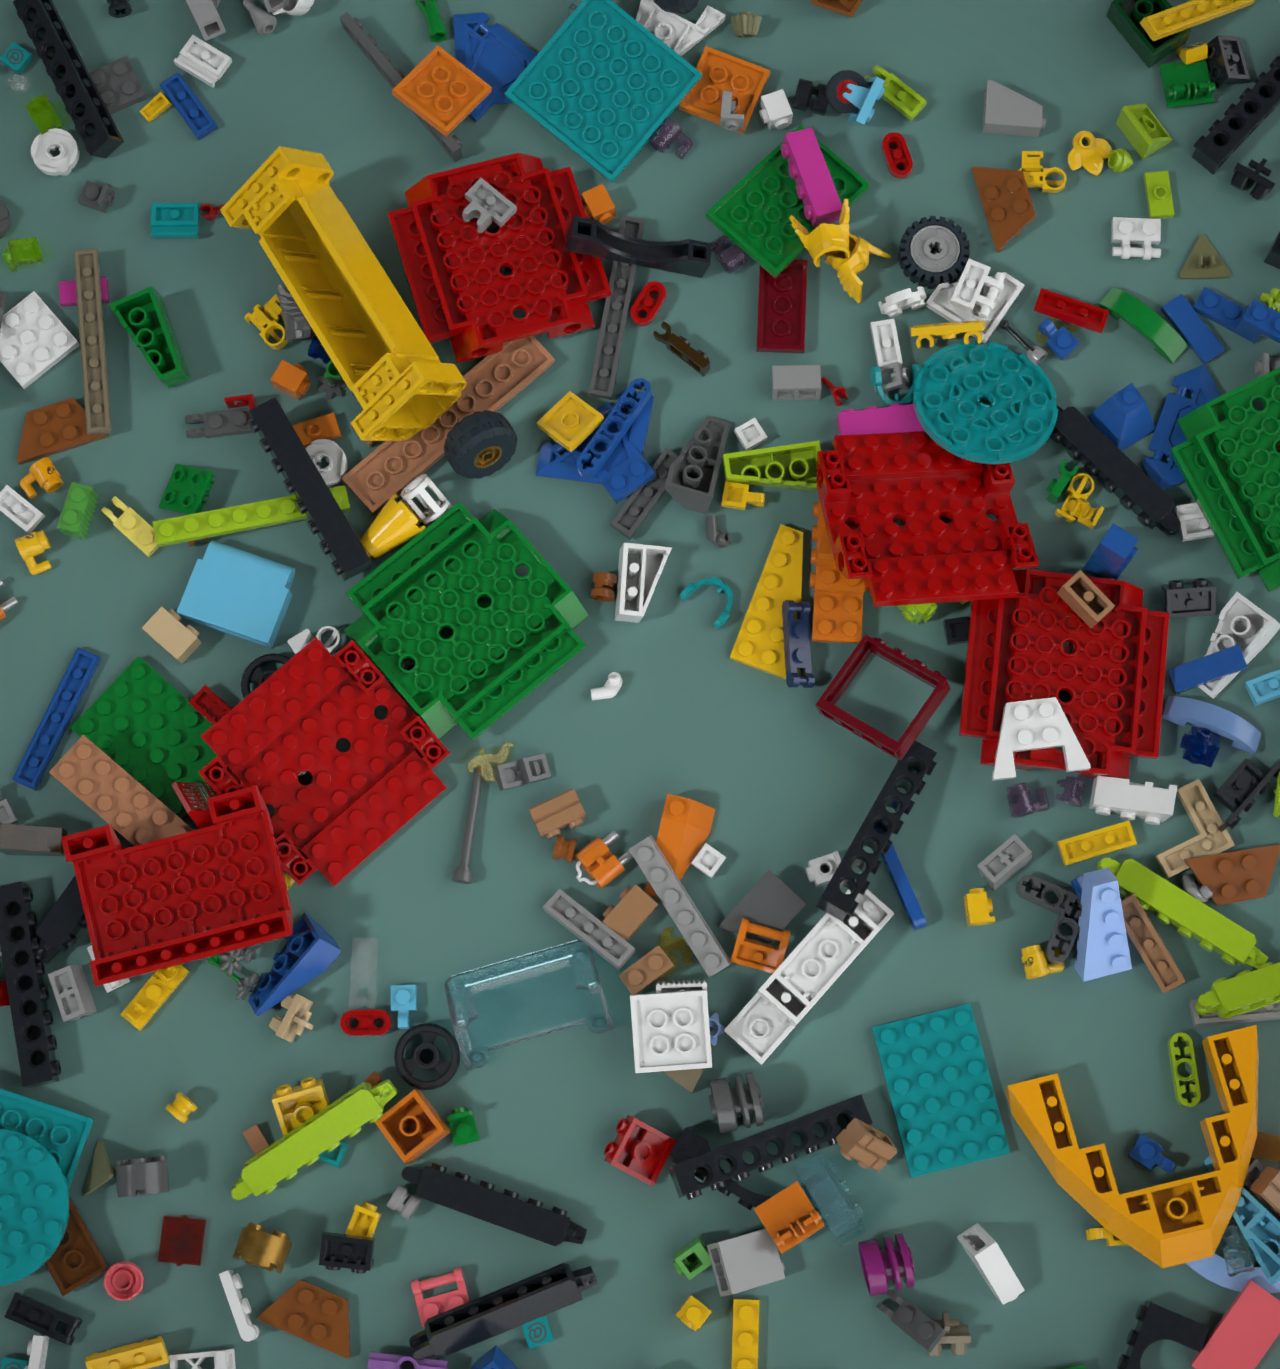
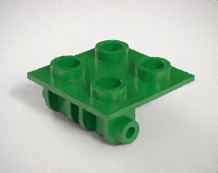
[1159,59,1215,109]
[158,464,215,515]

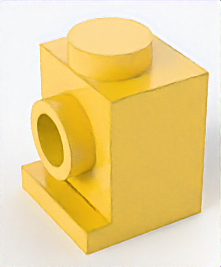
[963,888,995,927]
[675,1294,712,1332]

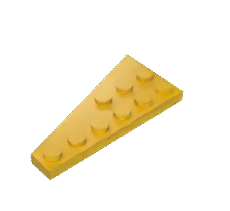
[729,524,803,680]

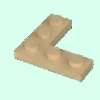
[1155,779,1235,879]

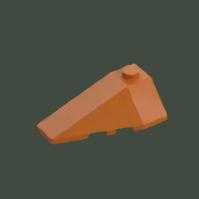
[645,794,716,898]

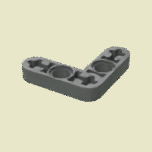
[1016,875,1082,965]

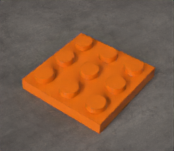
[392,45,492,137]
[679,46,770,134]

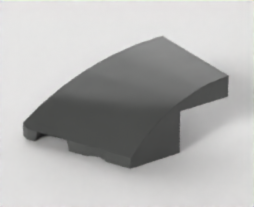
[719,870,806,944]

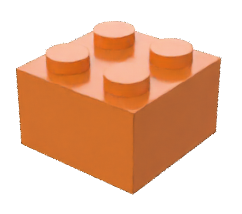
[375,1089,451,1164]

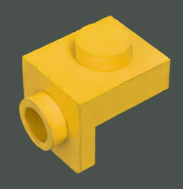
[345,1201,382,1237]

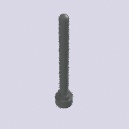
[452,766,484,884]

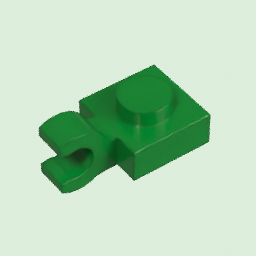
[1046,459,1078,504]

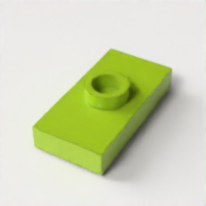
[1143,171,1175,219]

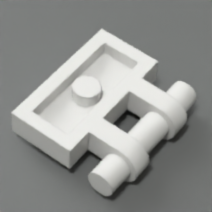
[1111,217,1161,260]
[950,259,1005,319]

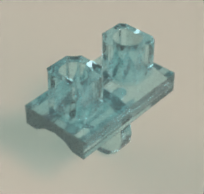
[1221,1225,1255,1277]

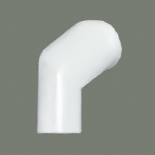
[591,672,623,701]

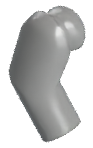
[1181,875,1213,902]

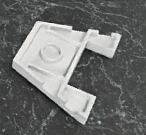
[636,0,726,56]
[992,697,1091,781]

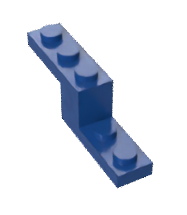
[1192,287,1280,344]

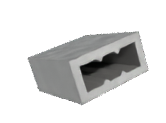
[707,1228,785,1297]

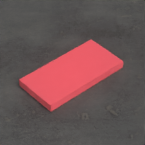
[1190,1279,1280,1369]

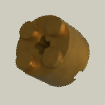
[232,1222,292,1273]

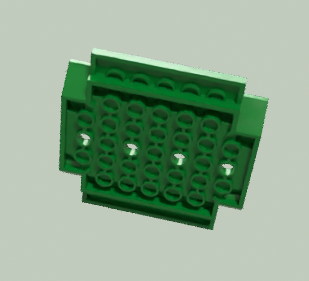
[1169,367,1280,592]
[344,502,589,741]

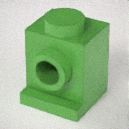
[672,1235,712,1280]

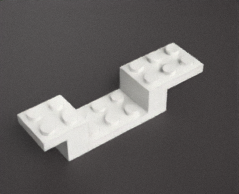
[724,889,895,1065]

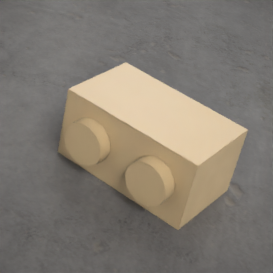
[142,606,202,664]

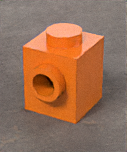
[581,183,616,225]
[270,360,311,400]

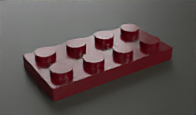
[756,260,808,354]

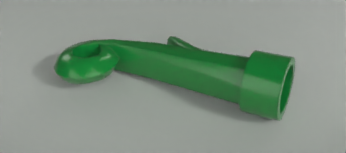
[415,0,447,42]

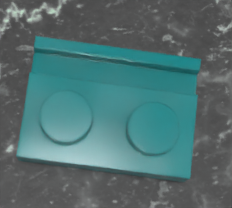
[150,203,200,239]

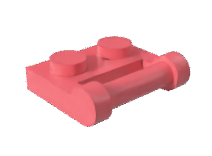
[411,1267,470,1327]

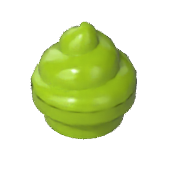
[1108,148,1133,173]

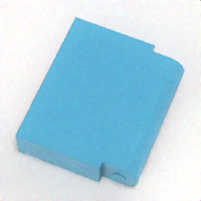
[177,540,295,649]

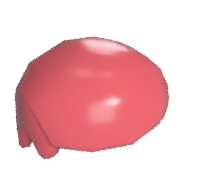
[104,1261,144,1301]

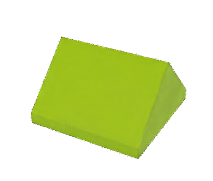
[1116,103,1173,159]

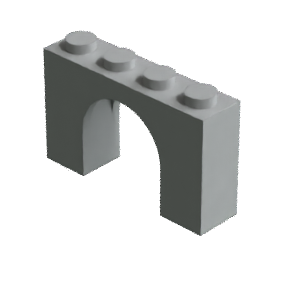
[185,0,290,41]

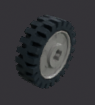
[898,216,970,289]

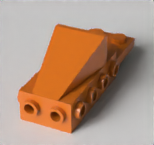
[809,500,866,644]

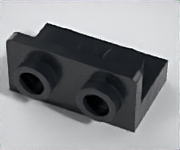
[1206,35,1250,89]
[1161,578,1216,618]
[319,1232,375,1274]

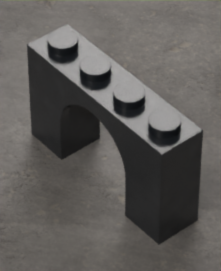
[1117,1301,1210,1369]

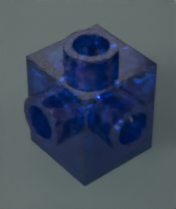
[1180,726,1221,768]

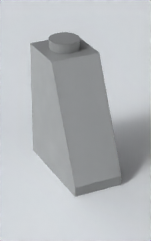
[982,80,1046,138]

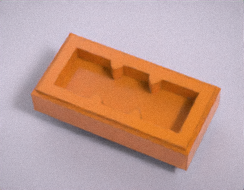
[292,412,342,448]

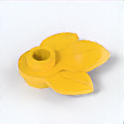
[1067,131,1113,176]

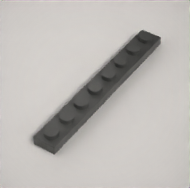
[340,12,462,162]
[588,216,645,400]

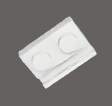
[174,35,232,88]
[1174,503,1215,542]

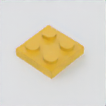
[536,391,605,453]

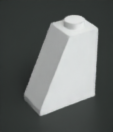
[957,1223,1025,1305]

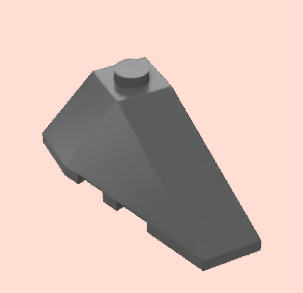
[664,416,730,514]

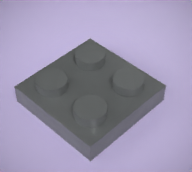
[89,56,147,115]

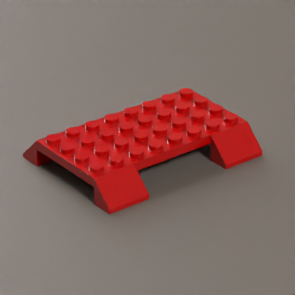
[61,786,293,986]

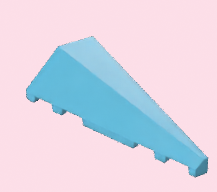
[1204,1155,1280,1286]

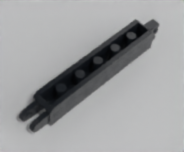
[1050,405,1181,536]
[34,827,134,964]
[401,1163,587,1246]
[409,1263,597,1360]

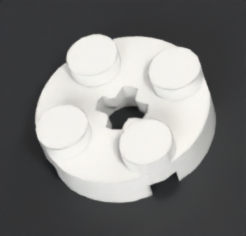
[31,128,80,176]
[878,286,927,318]
[306,439,348,487]

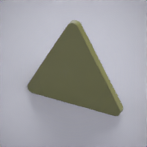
[1179,234,1231,279]
[82,1140,115,1196]

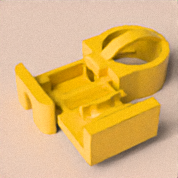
[1019,151,1067,194]
[244,294,288,350]
[1055,473,1104,530]

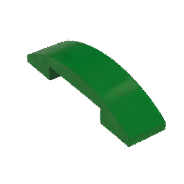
[1098,287,1188,364]

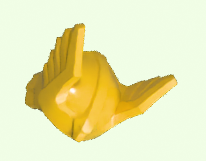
[789,199,850,267]
[824,234,891,304]

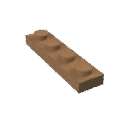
[1121,893,1186,994]

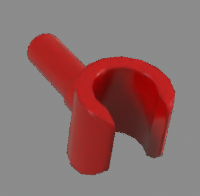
[200,203,226,221]
[821,376,848,406]

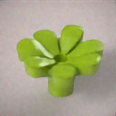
[1260,288,1280,313]

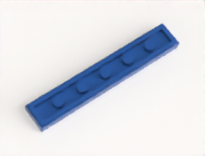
[12,648,101,791]

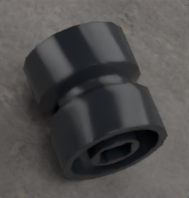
[793,78,829,116]

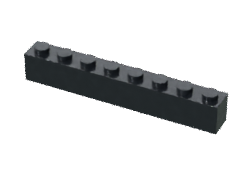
[248,397,371,581]

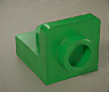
[446,1106,480,1147]

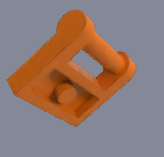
[730,918,791,974]

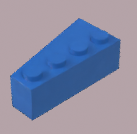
[1083,523,1139,580]

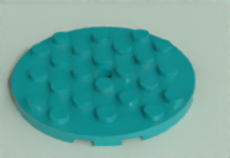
[913,341,1058,464]
[0,1129,70,1286]

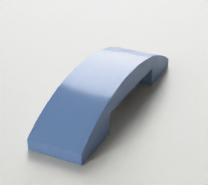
[1162,696,1262,755]

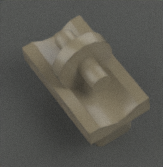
[927,1312,971,1356]

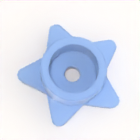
[709,1013,726,1046]

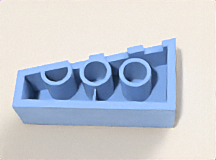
[1074,867,1132,982]

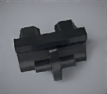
[1230,158,1275,201]

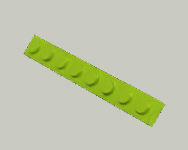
[152,485,350,547]

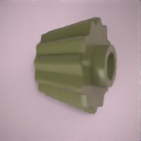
[730,11,762,38]

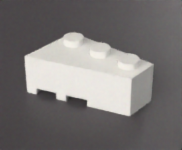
[615,543,672,623]
[1089,776,1177,825]

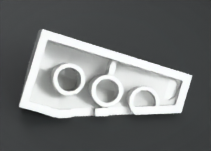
[1197,592,1280,699]

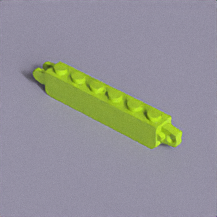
[1096,857,1269,970]
[1194,962,1280,1020]
[231,1079,397,1200]

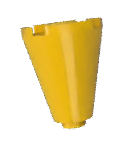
[360,493,427,558]

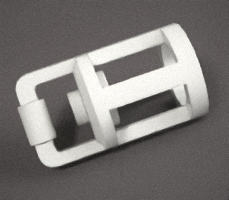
[400,474,453,527]

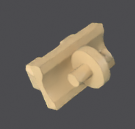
[269,994,314,1043]

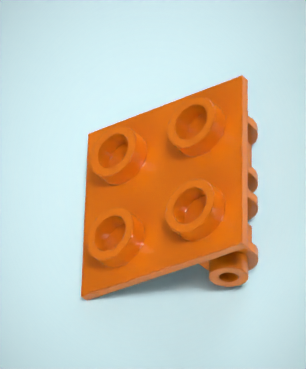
[754,1181,825,1254]

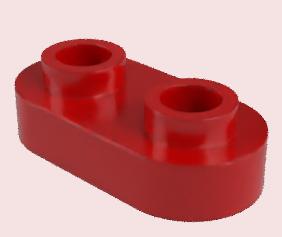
[881,132,913,179]
[630,281,666,326]
[340,1010,392,1036]

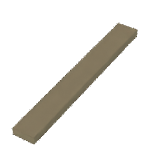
[73,249,112,435]

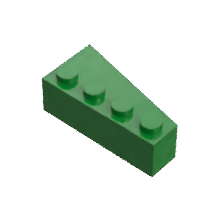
[108,286,191,388]

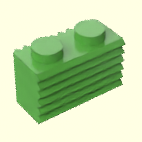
[57,482,100,540]

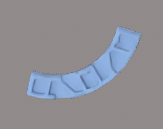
[1185,1253,1280,1293]

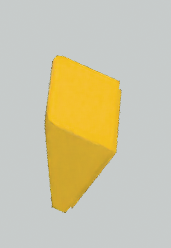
[1176,42,1208,65]

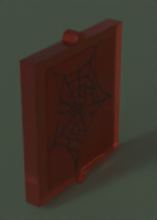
[158,1215,206,1266]

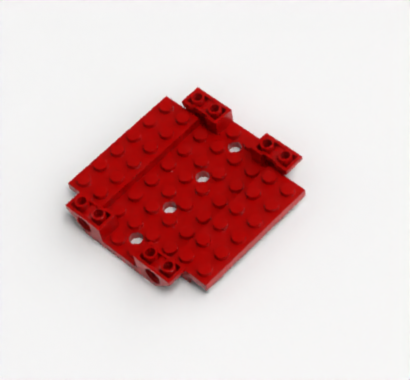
[387,153,611,363]
[817,431,1039,607]
[959,569,1170,779]
[198,637,450,886]

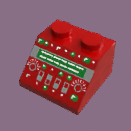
[171,782,218,829]

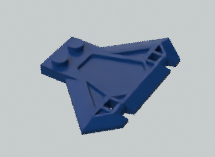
[453,12,537,122]
[1142,364,1221,491]
[535,392,656,504]

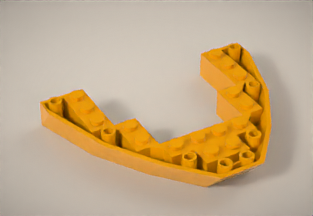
[1005,1025,1259,1269]

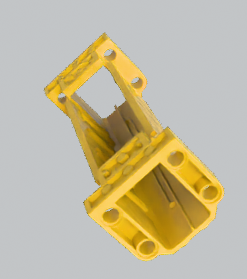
[220,146,467,441]

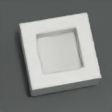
[734,418,767,451]
[691,843,726,879]

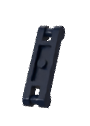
[782,600,815,688]

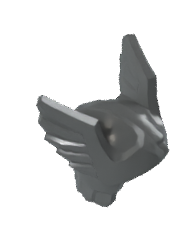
[276,284,317,341]

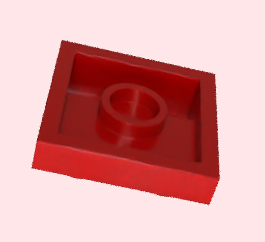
[604,1115,677,1187]

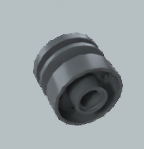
[709,1072,764,1134]

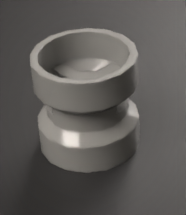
[387,1185,422,1220]

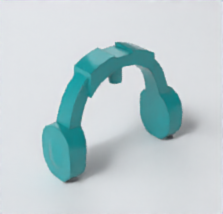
[870,364,922,405]
[679,577,733,630]

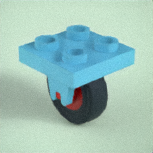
[826,70,885,125]

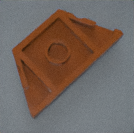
[971,166,1037,253]
[17,398,109,465]
[1184,843,1280,905]
[257,1279,351,1359]

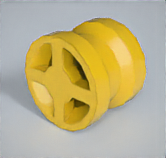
[165,1092,198,1124]

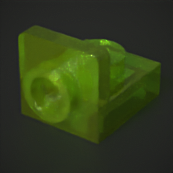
[25,94,64,135]
[3,237,43,272]

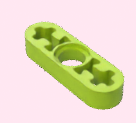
[1167,1032,1201,1107]

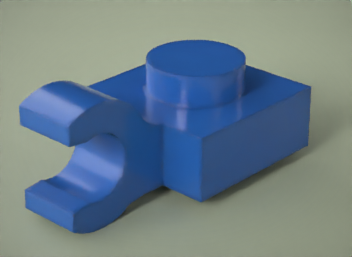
[1038,318,1080,361]
[1128,1134,1177,1173]

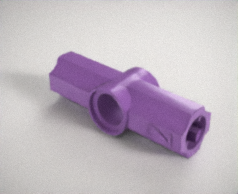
[367,1351,449,1369]

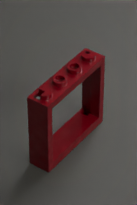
[815,634,951,761]

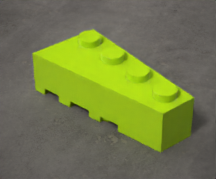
[722,440,821,492]

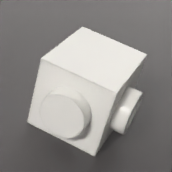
[759,89,793,131]

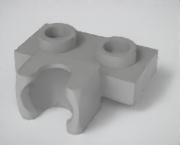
[462,178,517,233]

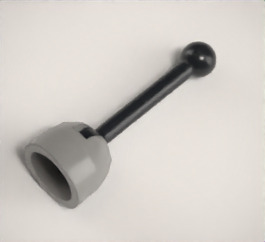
[999,320,1048,365]

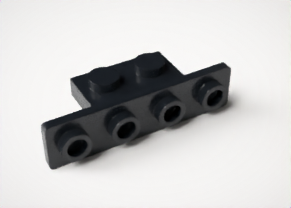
[1213,758,1280,832]

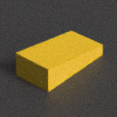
[139,92,172,123]

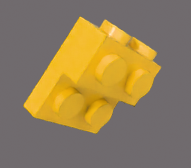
[272,1077,329,1136]

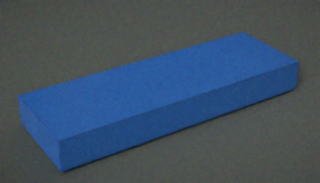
[159,72,218,141]
[1161,294,1225,365]
[1168,644,1248,694]

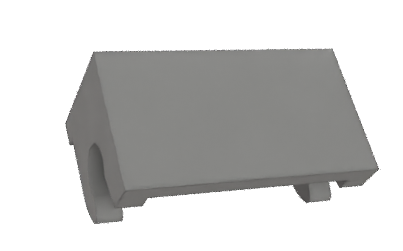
[772,365,821,401]
[977,834,1032,891]
[48,965,98,1022]

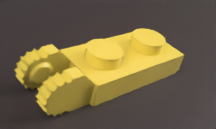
[101,496,159,557]

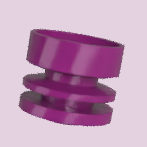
[858,1233,915,1296]

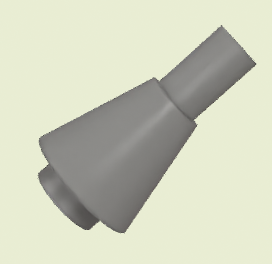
[243,0,277,35]

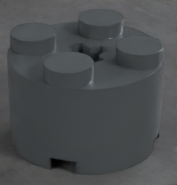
[115,1155,169,1198]

